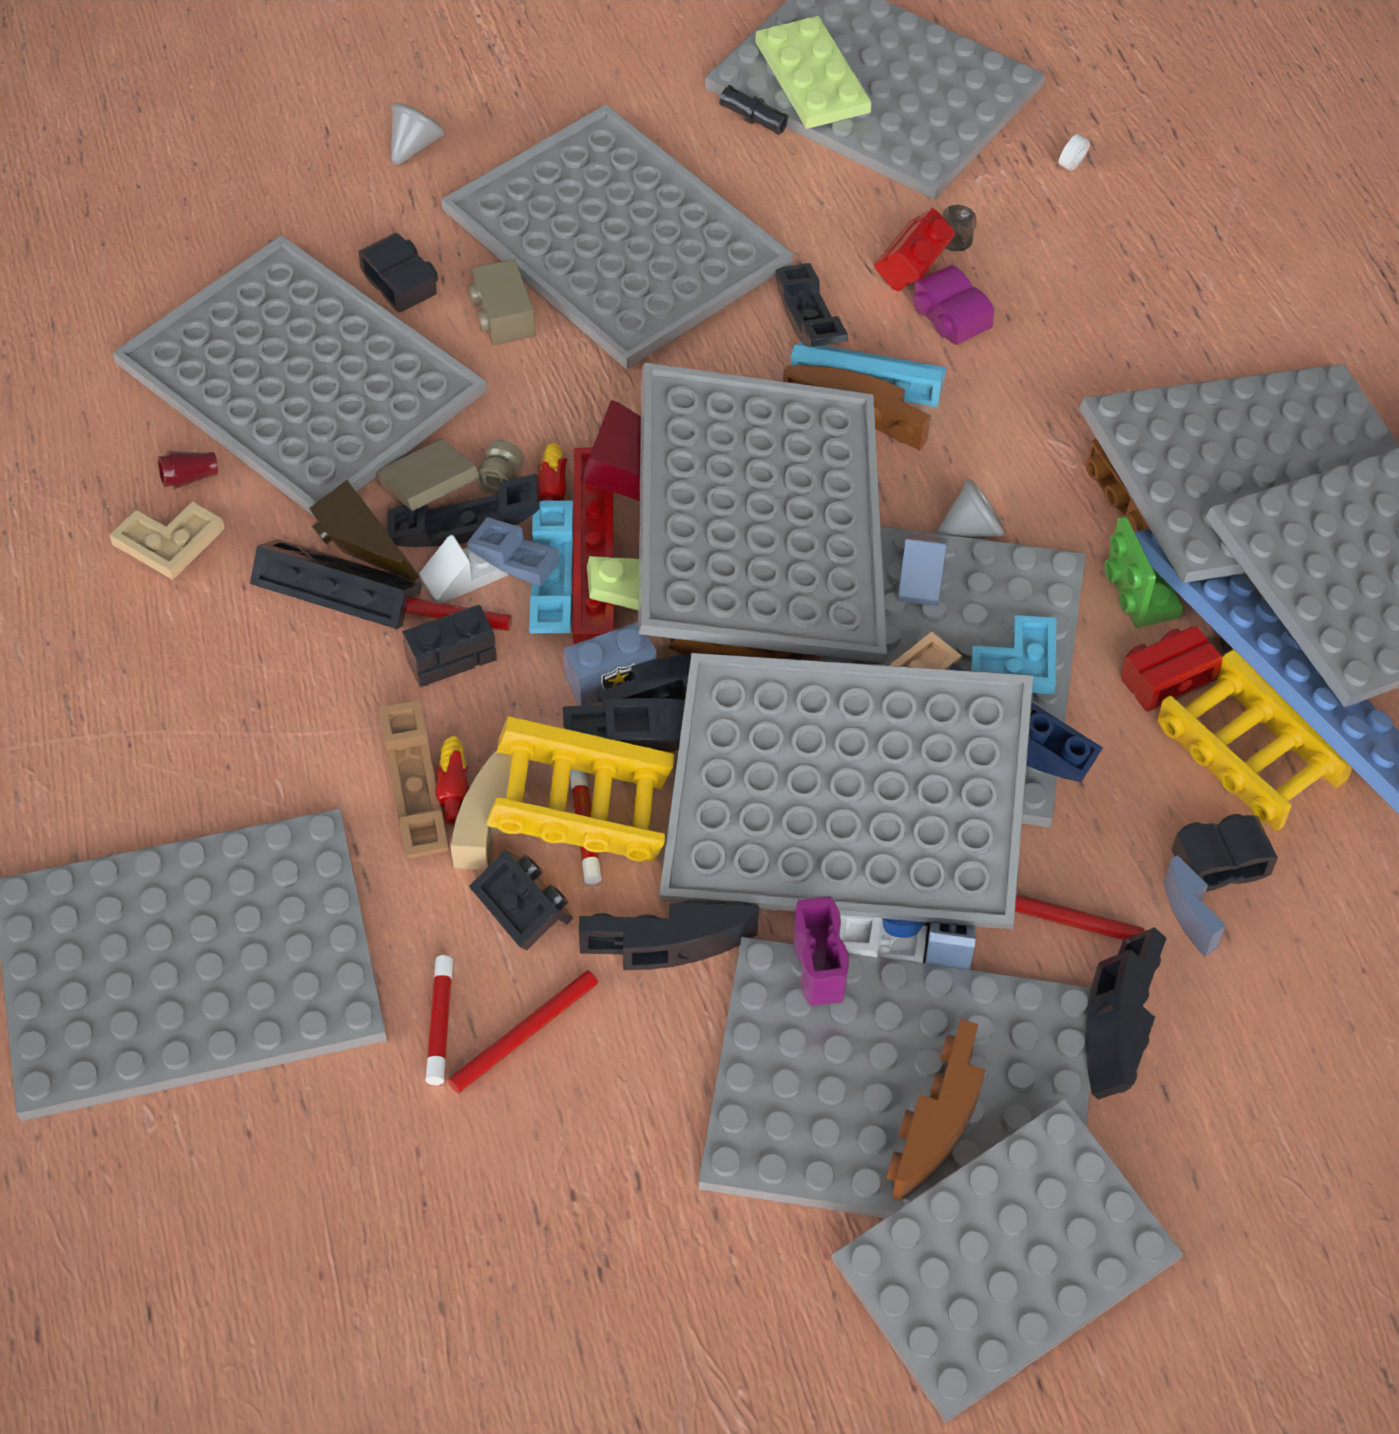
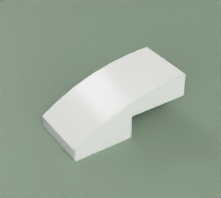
[840,915,929,963]

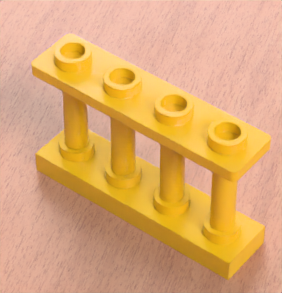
[1157,649,1352,831]
[487,716,674,862]

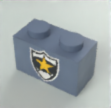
[563,622,657,706]

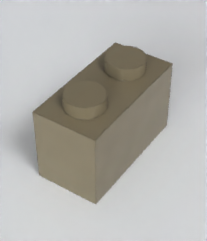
[468,259,535,345]

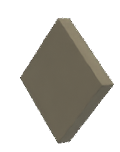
[375,439,479,511]

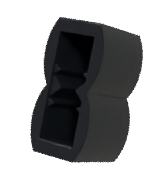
[358,232,438,313]
[1171,814,1278,892]

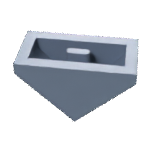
[898,534,948,606]
[925,921,976,970]

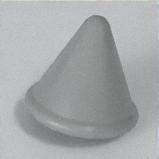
[391,103,445,165]
[936,479,1005,538]

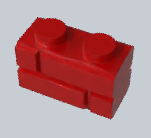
[874,208,955,292]
[1121,625,1223,711]

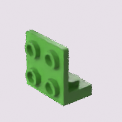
[1104,516,1183,628]

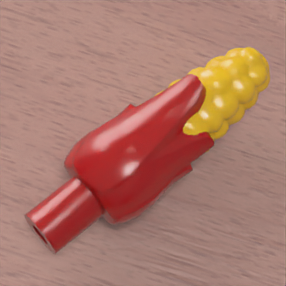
[537,442,567,501]
[435,735,469,826]

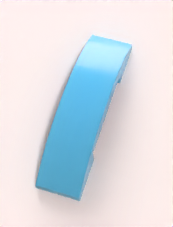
[529,501,573,634]

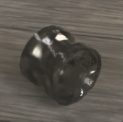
[942,205,977,252]

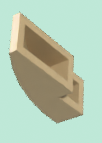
[450,750,512,870]

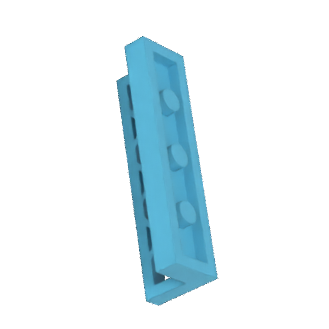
[791,341,946,408]

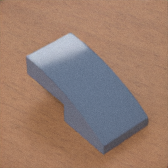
[467,517,560,587]
[1164,855,1226,956]

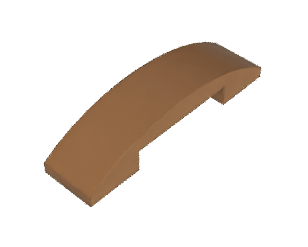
[379,699,449,859]

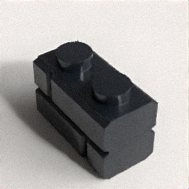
[402,604,497,687]

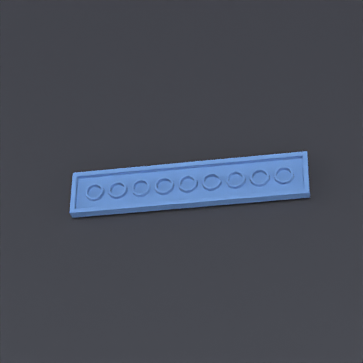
[1135,529,1399,814]

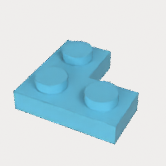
[971,615,1056,694]

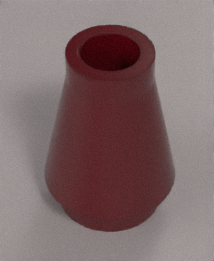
[158,451,218,490]

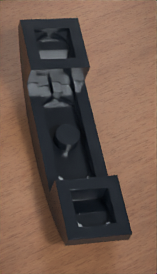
[775,263,848,347]
[387,474,540,547]

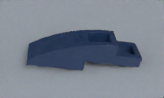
[949,664,1103,782]

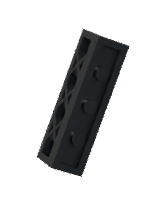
[250,539,423,629]

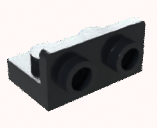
[469,850,574,951]

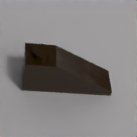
[309,480,420,581]

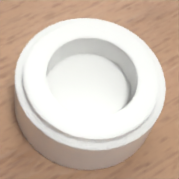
[1058,134,1090,171]

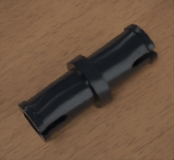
[719,85,789,135]

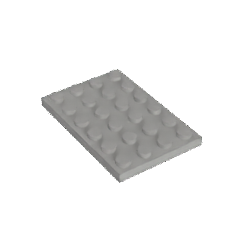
[831,1098,1184,1424]

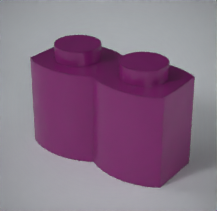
[913,265,994,345]
[793,896,849,1006]

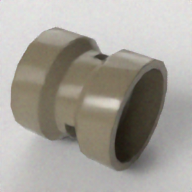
[476,440,524,495]

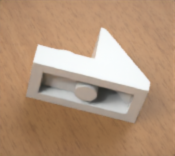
[419,535,509,603]

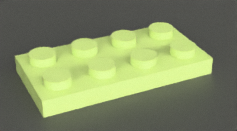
[755,16,871,129]

